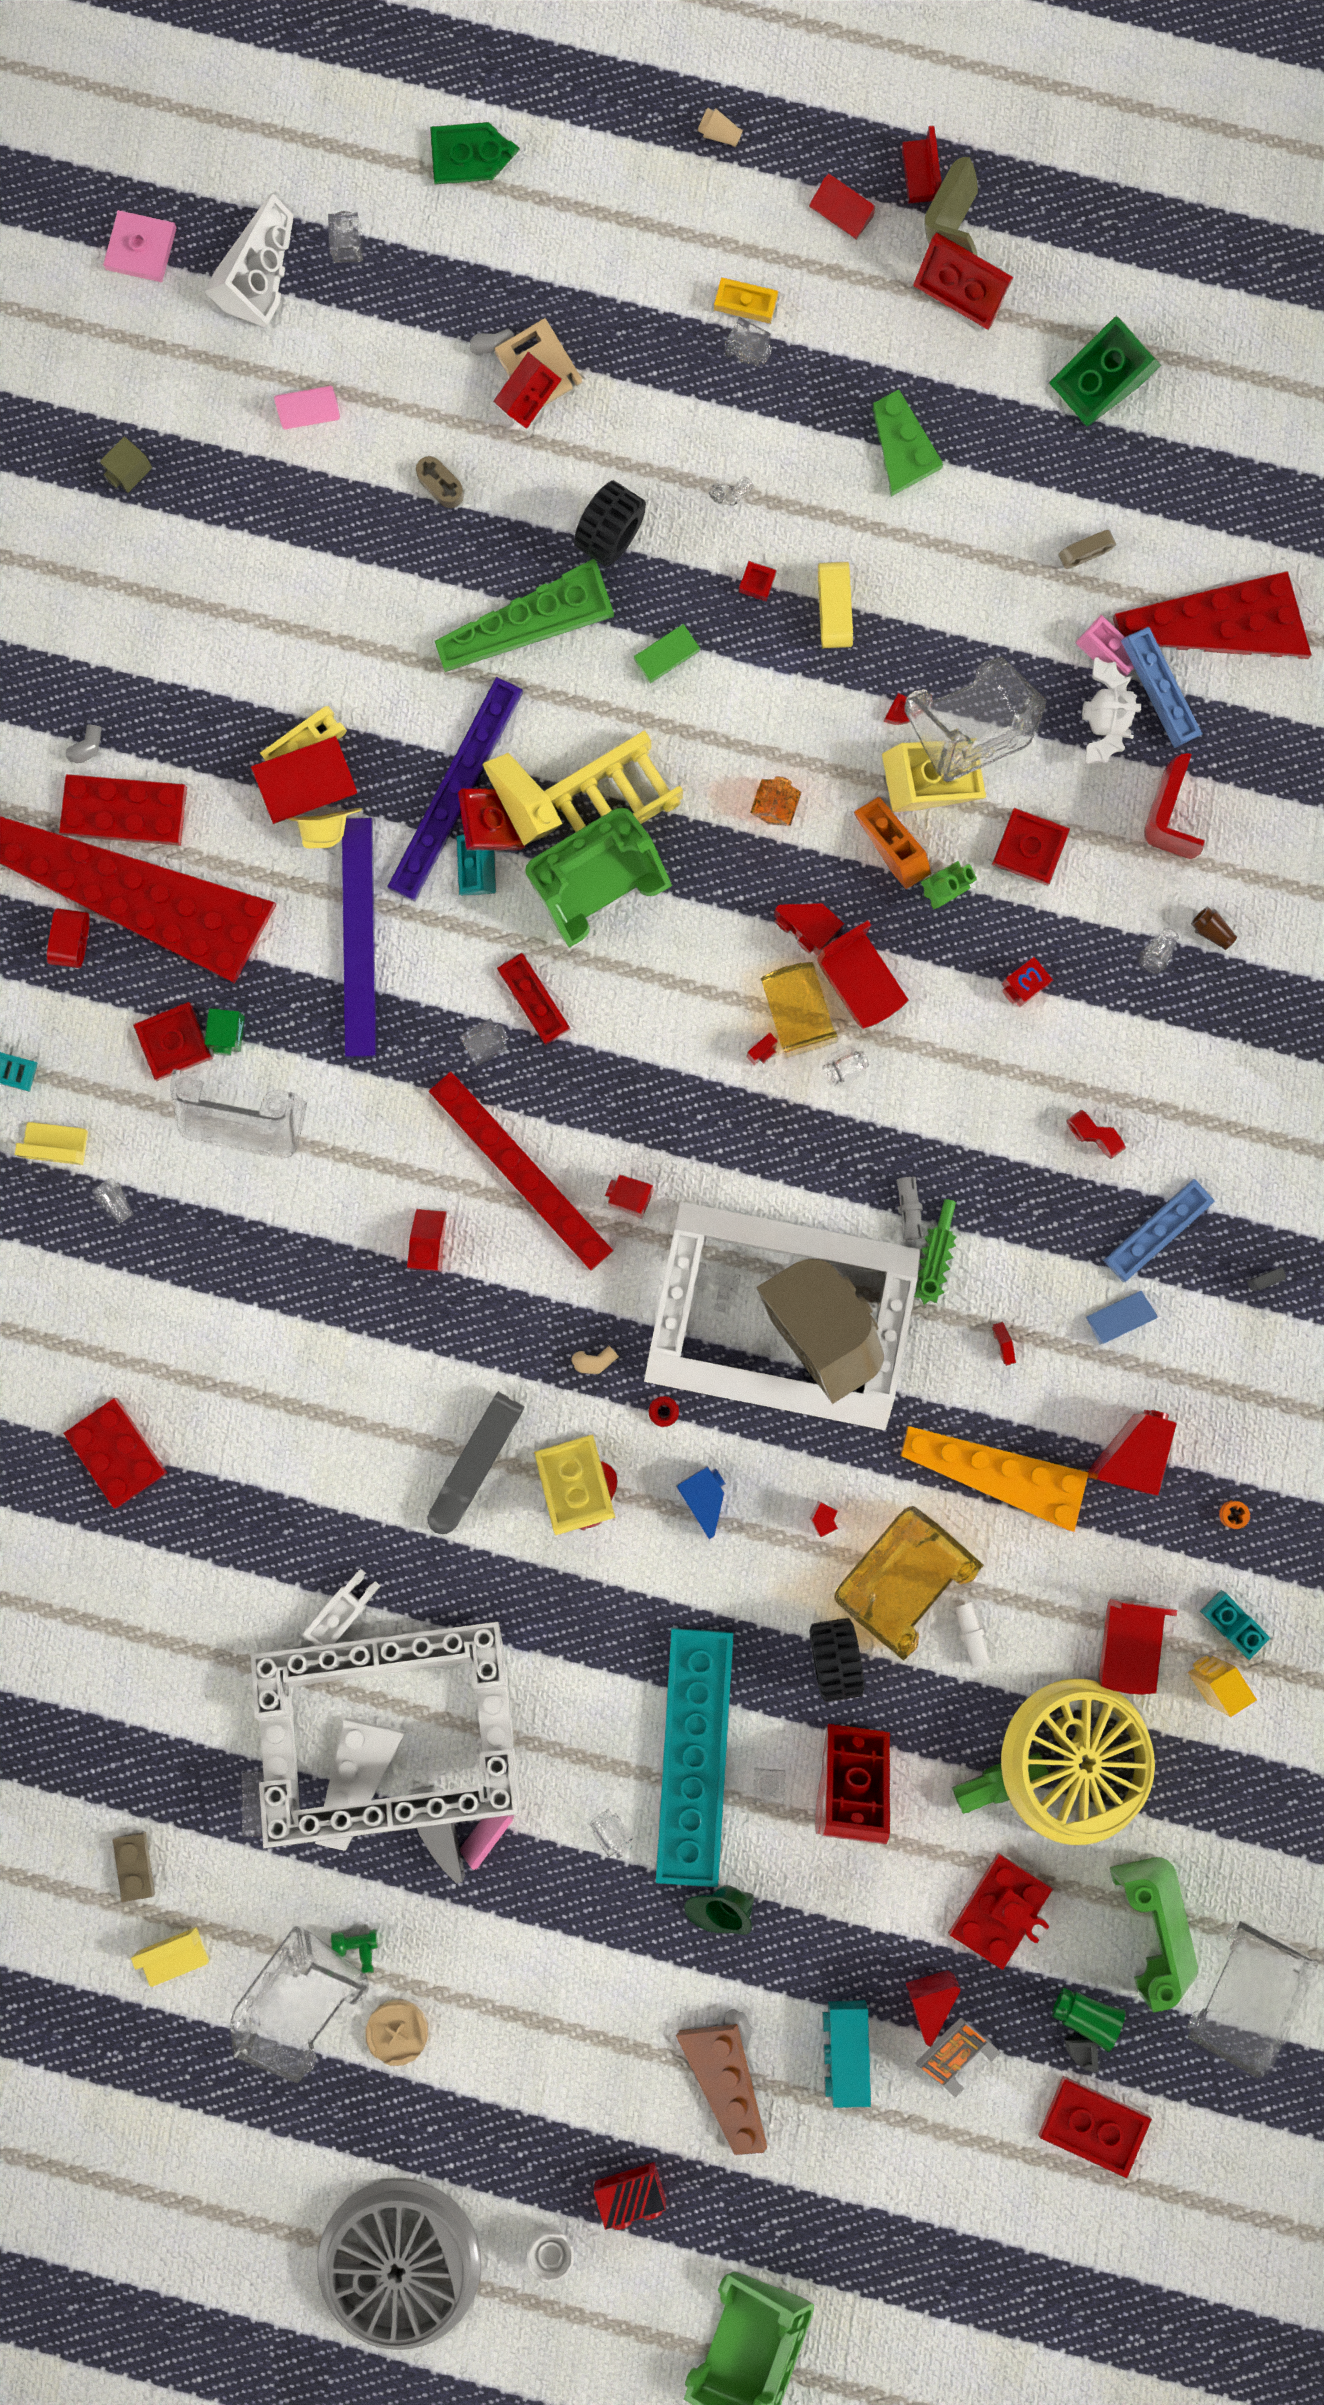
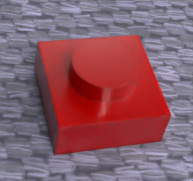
[739,561,777,602]
[746,1032,778,1065]

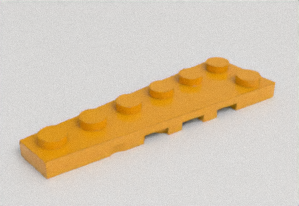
[900,1426,1089,1532]

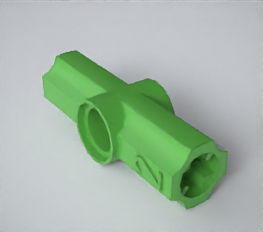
[952,1752,1048,1814]

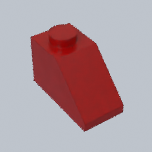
[605,1174,654,1219]
[407,1209,447,1272]

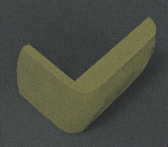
[924,157,978,256]

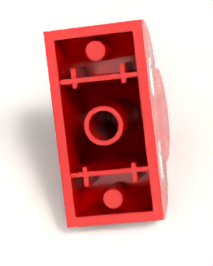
[815,1724,890,1845]

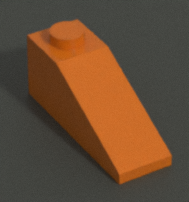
[854,797,931,889]

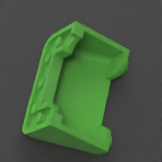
[525,808,672,948]
[1109,1857,1198,2013]
[684,2271,814,2405]

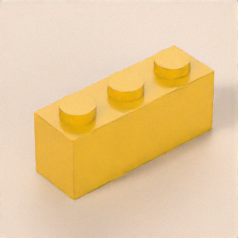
[1188,1656,1257,1717]

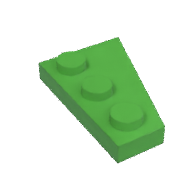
[872,390,943,497]

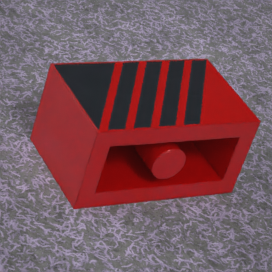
[594,2162,666,2230]

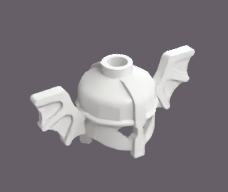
[1082,657,1141,765]

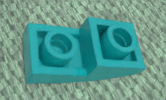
[1200,1590,1271,1660]

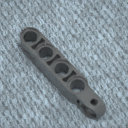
[427,1391,525,1534]

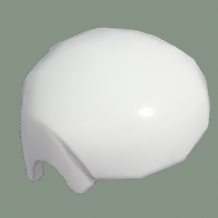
[526,2230,574,2283]

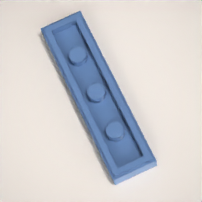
[1121,627,1202,748]
[1103,1179,1215,1283]

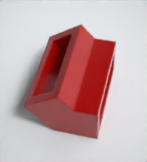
[810,1501,838,1537]

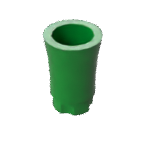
[1052,1988,1126,2052]

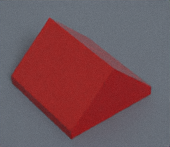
[906,1970,961,2047]

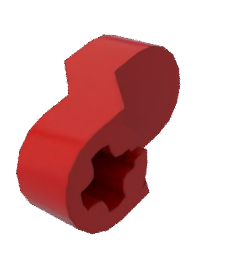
[1066,1110,1126,1159]

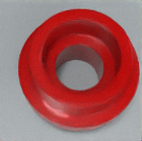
[648,1396,679,1427]

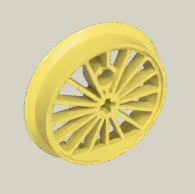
[1001,1679,1155,1845]

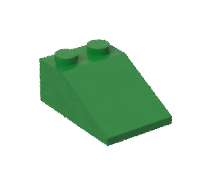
[1049,315,1161,427]

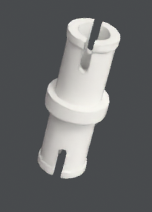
[953,1602,991,1668]

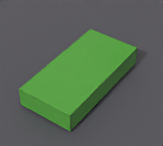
[634,624,700,684]

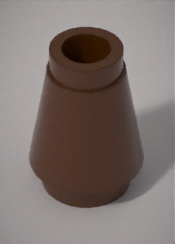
[1191,906,1237,950]

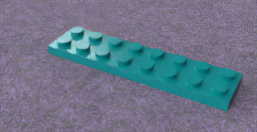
[656,1628,734,1887]

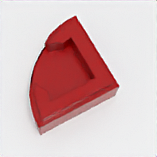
[884,693,925,725]
[992,1322,1016,1366]

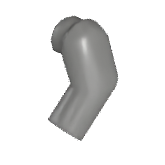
[724,2009,752,2050]

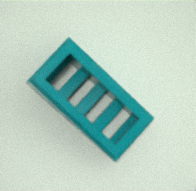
[0,1052,38,1092]

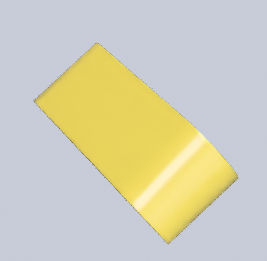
[818,562,853,649]

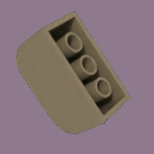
[756,1259,884,1404]

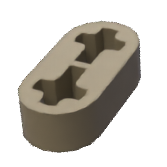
[416,456,464,508]
[1058,530,1116,569]

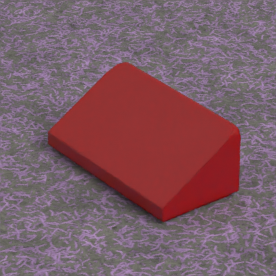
[809,173,875,239]

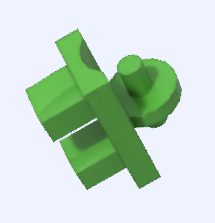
[921,861,977,909]

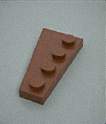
[676,2024,767,2155]

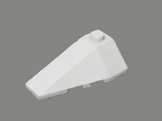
[204,193,294,327]

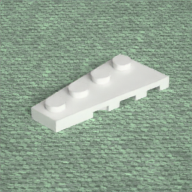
[315,1719,406,1851]

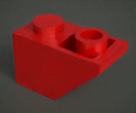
[774,903,844,956]

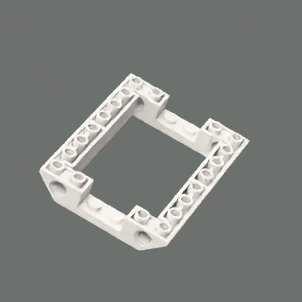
[644,1202,920,1430]
[250,1622,519,1848]

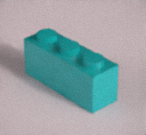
[822,2000,871,2108]

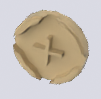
[365,1999,429,2066]

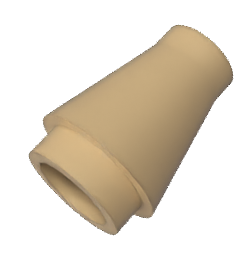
[698,108,743,148]

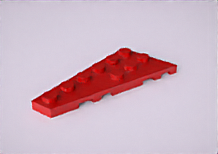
[1113,571,1312,659]

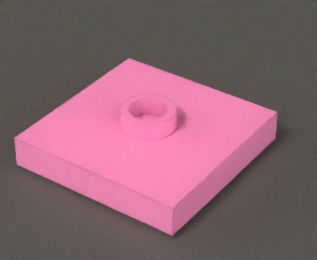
[103,210,177,282]

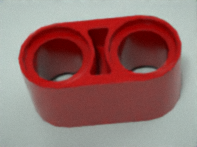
[47,908,90,968]

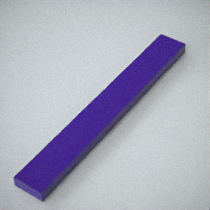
[387,677,523,902]
[342,818,377,1058]

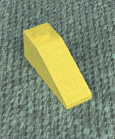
[482,753,562,846]

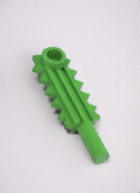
[914,1199,957,1305]

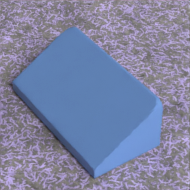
[1086,1291,1158,1345]

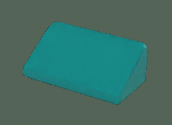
[457,835,496,896]

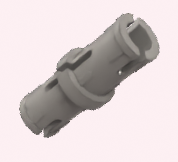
[896,1177,924,1240]

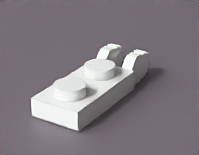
[302,1569,380,1646]

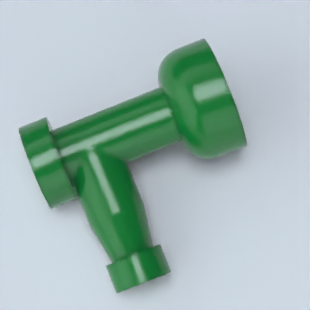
[331,1929,378,1975]

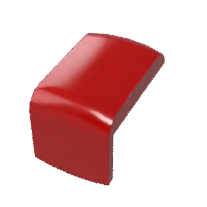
[1144,753,1205,859]
[817,920,909,1029]
[1099,1599,1178,1695]

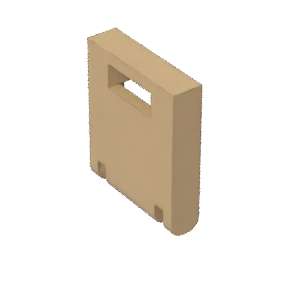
[495,318,582,407]

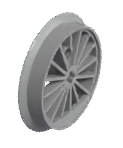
[317,2179,481,2350]

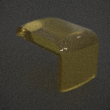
[761,962,838,1058]

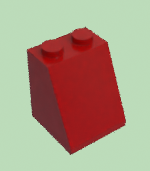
[1087,1409,1177,1496]

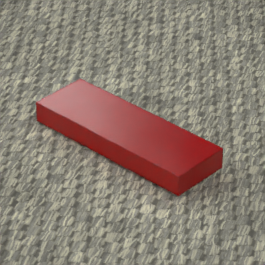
[497,953,571,1045]

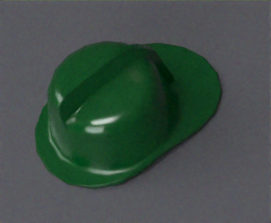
[684,1885,754,1935]

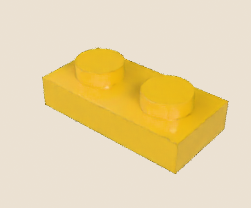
[714,277,778,324]

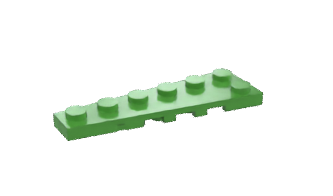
[435,559,614,672]

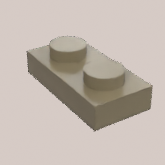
[112,1832,155,1902]

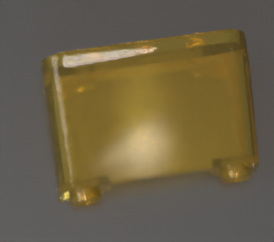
[834,1506,984,1661]

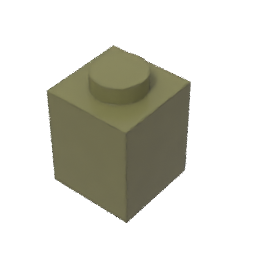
[100,436,152,493]

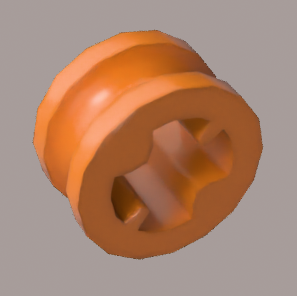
[1219,1501,1250,1529]

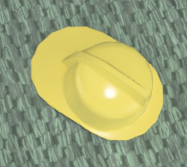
[289,808,362,849]

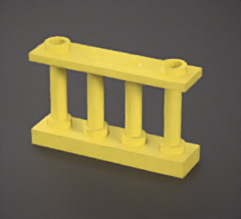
[544,730,683,832]

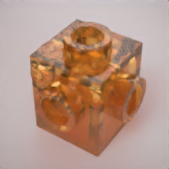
[750,776,802,826]

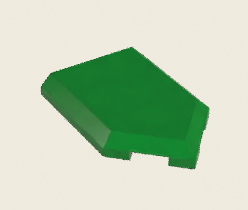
[430,122,520,185]

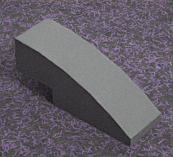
[407,1785,465,1883]

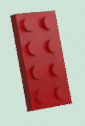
[59,774,187,846]

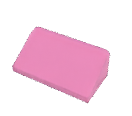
[274,386,340,429]
[1076,615,1134,676]
[460,1815,515,1870]

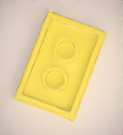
[534,1434,616,1536]

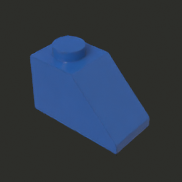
[676,1466,726,1539]

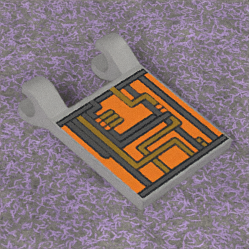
[915,2018,1001,2098]

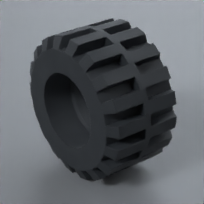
[574,480,646,567]
[809,1617,865,1703]

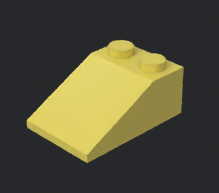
[882,739,986,812]

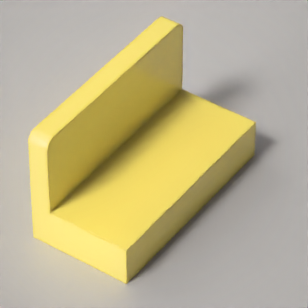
[15,1122,88,1165]
[131,1927,209,1987]

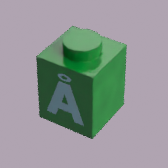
[205,1008,245,1056]

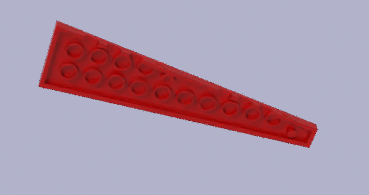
[0,816,277,984]

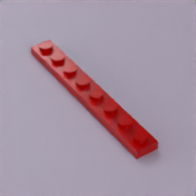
[428,1071,614,1271]

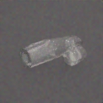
[708,476,754,506]

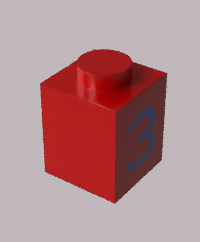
[1002,957,1053,1007]

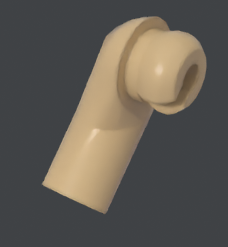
[571,1346,619,1374]

